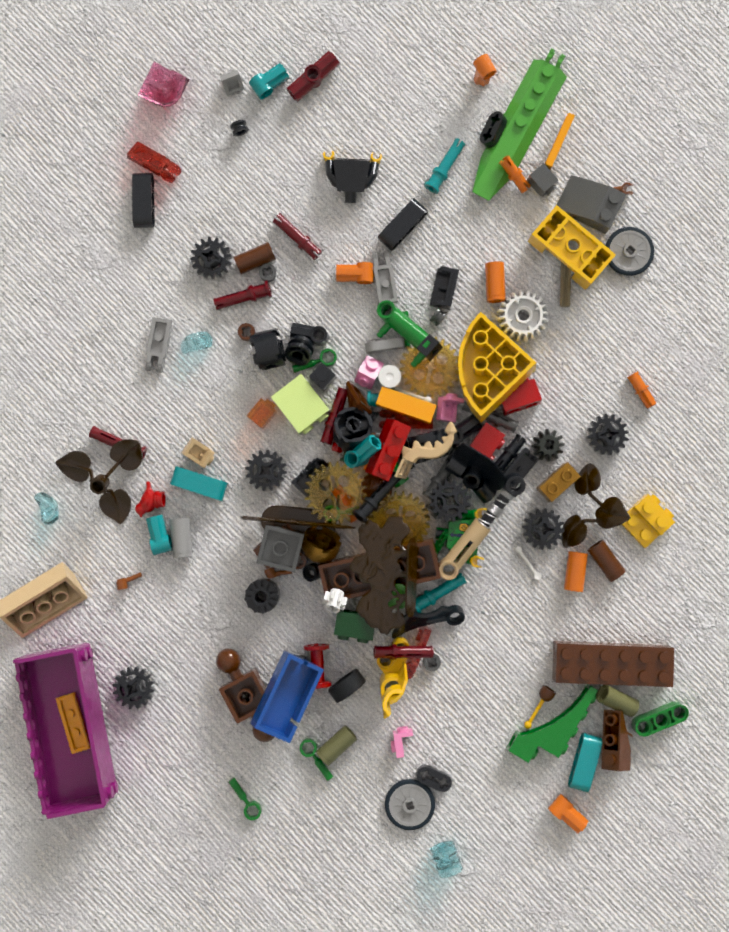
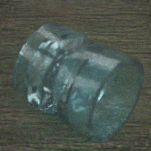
[430,841,463,878]

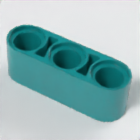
[170,466,228,501]
[568,733,602,793]

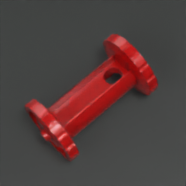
[304,643,332,689]

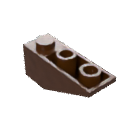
[601,709,631,771]

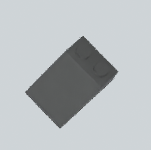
[557,175,627,234]

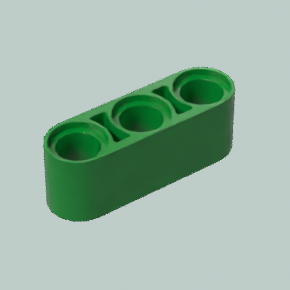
[631,701,689,737]

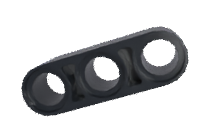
[132,173,155,228]
[377,198,428,251]

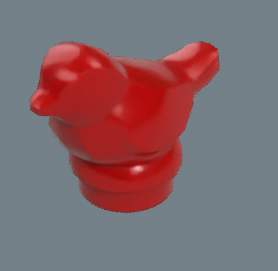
[135,481,166,517]

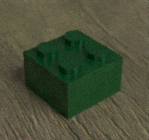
[334,609,375,643]

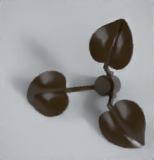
[55,439,143,524]
[561,463,631,548]

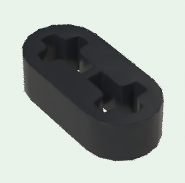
[480,111,507,148]
[416,765,452,792]

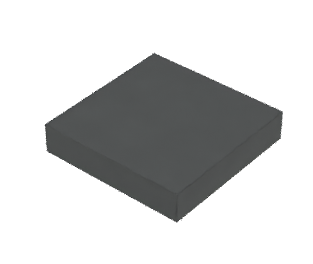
[256,524,305,573]

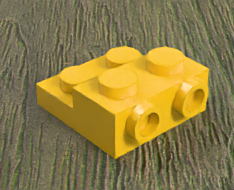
[621,494,675,548]

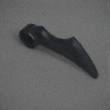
[392,605,465,639]

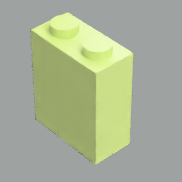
[271,374,330,435]

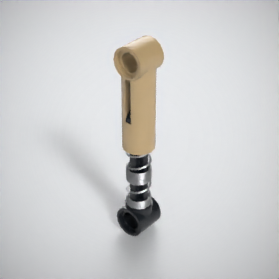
[439,473,526,580]

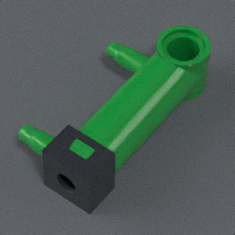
[377,300,443,368]

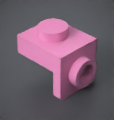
[355,355,384,390]
[436,393,464,423]
[391,726,413,758]

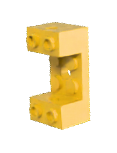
[527,205,616,290]

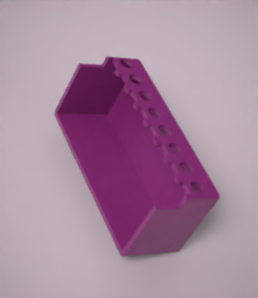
[13,642,119,819]

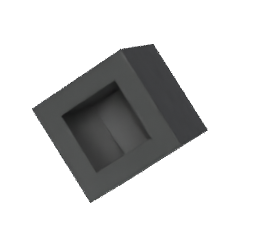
[527,163,559,198]

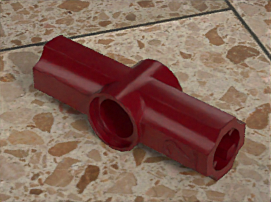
[287,51,340,102]

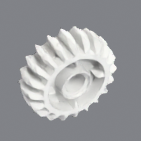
[497,290,549,342]

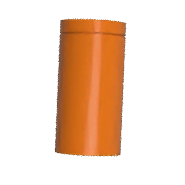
[485,261,506,303]
[564,551,588,592]

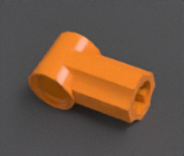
[473,54,497,86]
[336,262,373,284]
[548,793,589,833]

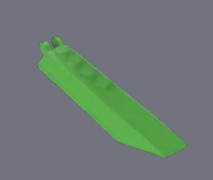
[472,48,567,201]

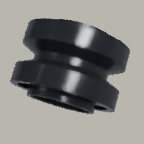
[285,335,315,366]

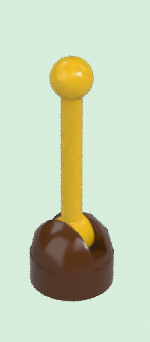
[524,685,556,729]

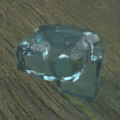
[181,331,212,354]
[34,492,59,525]

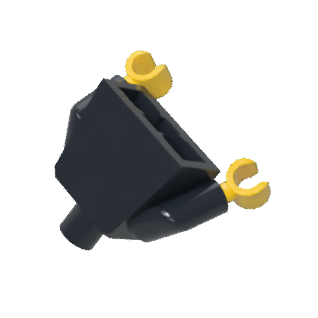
[323,151,382,203]

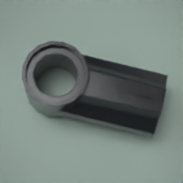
[290,323,329,346]
[446,414,482,447]

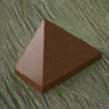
[346,381,373,414]

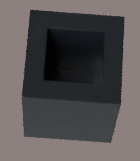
[309,362,337,391]

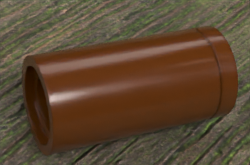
[234,242,276,275]
[587,540,626,582]

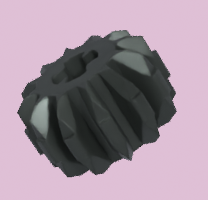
[531,429,565,462]

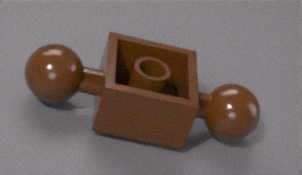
[216,648,275,742]

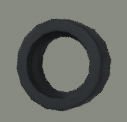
[328,668,366,703]

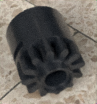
[244,578,280,614]

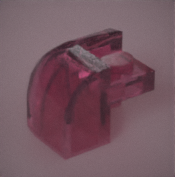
[137,61,190,108]

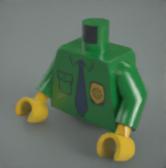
[435,508,487,568]

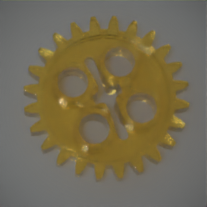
[399,336,459,399]
[303,461,367,524]
[368,491,430,544]

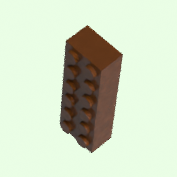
[318,538,441,599]
[552,641,674,687]

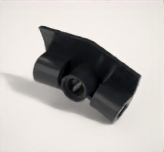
[443,442,512,503]

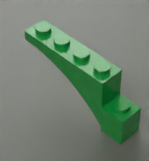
[506,684,598,763]

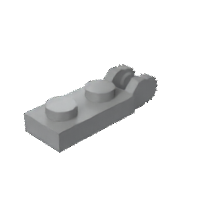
[372,250,398,303]
[145,317,173,373]

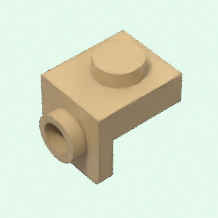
[181,437,215,468]

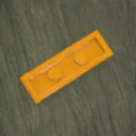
[545,113,575,170]
[376,386,437,424]
[55,692,91,754]

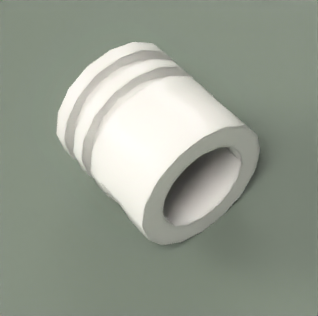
[378,365,401,390]

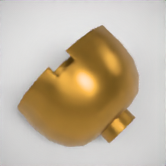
[302,526,341,563]

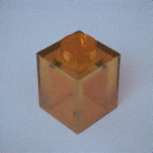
[247,398,277,429]

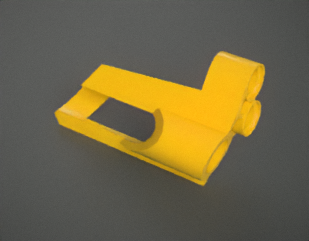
[376,637,409,719]

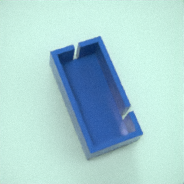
[250,650,324,743]

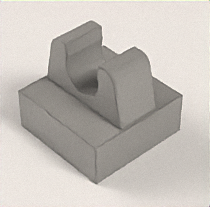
[220,70,244,96]

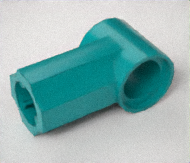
[249,63,289,100]
[344,435,382,468]
[146,515,173,555]

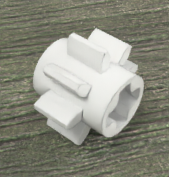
[322,588,348,613]

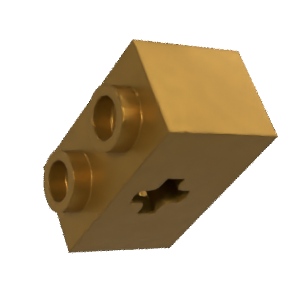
[536,462,581,502]

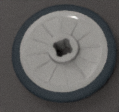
[605,227,654,276]
[385,779,435,830]

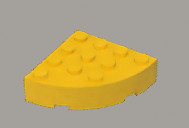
[458,312,537,423]

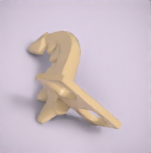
[395,422,457,479]

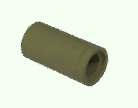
[596,685,639,717]
[316,725,358,766]

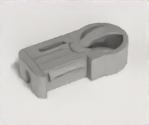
[365,337,405,354]

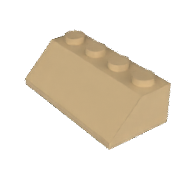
[0,562,88,638]

